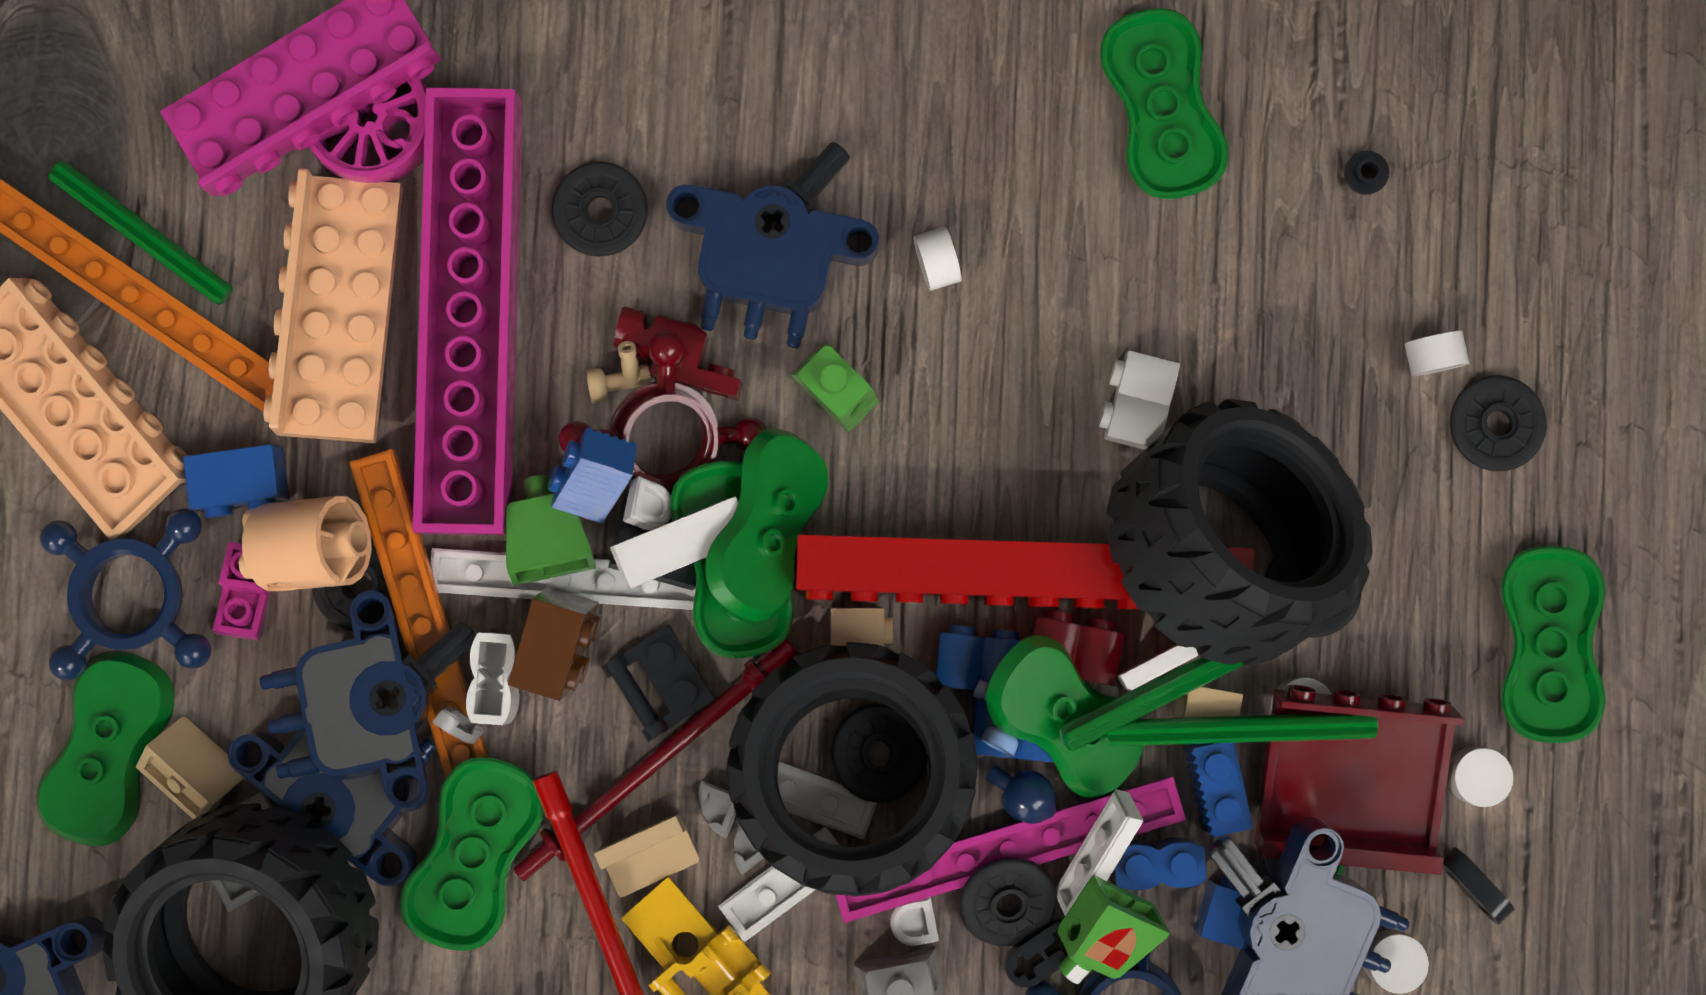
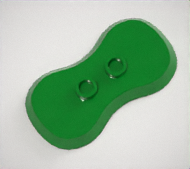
[1100,8,1228,199]
[705,428,828,621]
[670,461,794,659]
[1501,546,1606,743]
[986,635,1144,798]
[36,651,174,846]
[400,757,544,951]

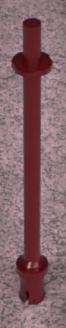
[513,639,798,882]

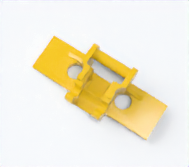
[621,876,771,995]

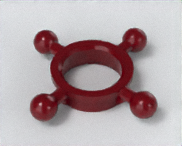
[559,331,767,530]

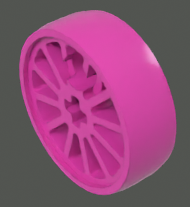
[309,79,428,183]

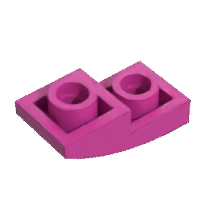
[212,542,270,641]

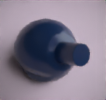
[986,765,1056,824]

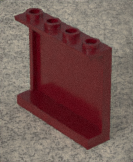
[1254,685,1464,875]

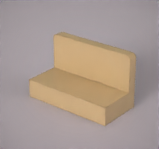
[136,717,245,819]
[594,812,700,897]

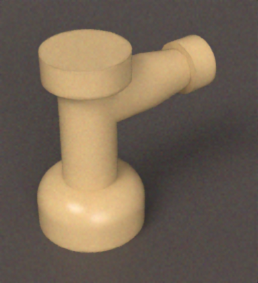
[586,341,651,404]

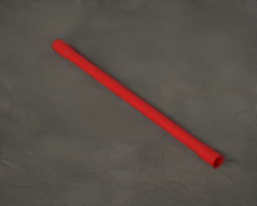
[532,771,644,995]

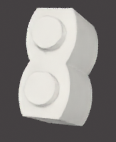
[1099,350,1180,450]
[466,632,521,725]

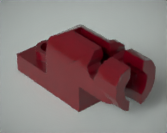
[613,306,743,401]

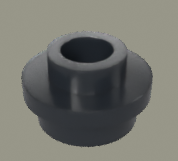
[1344,151,1389,195]

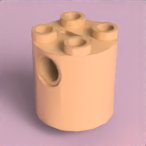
[239,496,372,591]

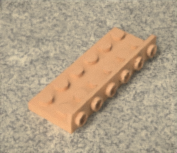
[264,168,403,443]
[0,278,188,540]

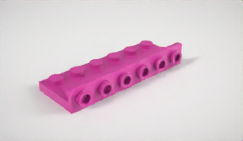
[160,0,441,197]

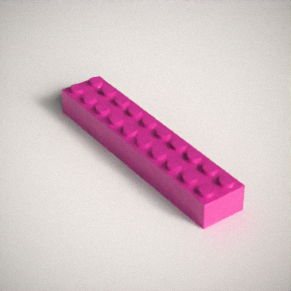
[413,88,523,536]

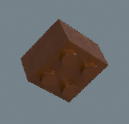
[508,586,602,701]

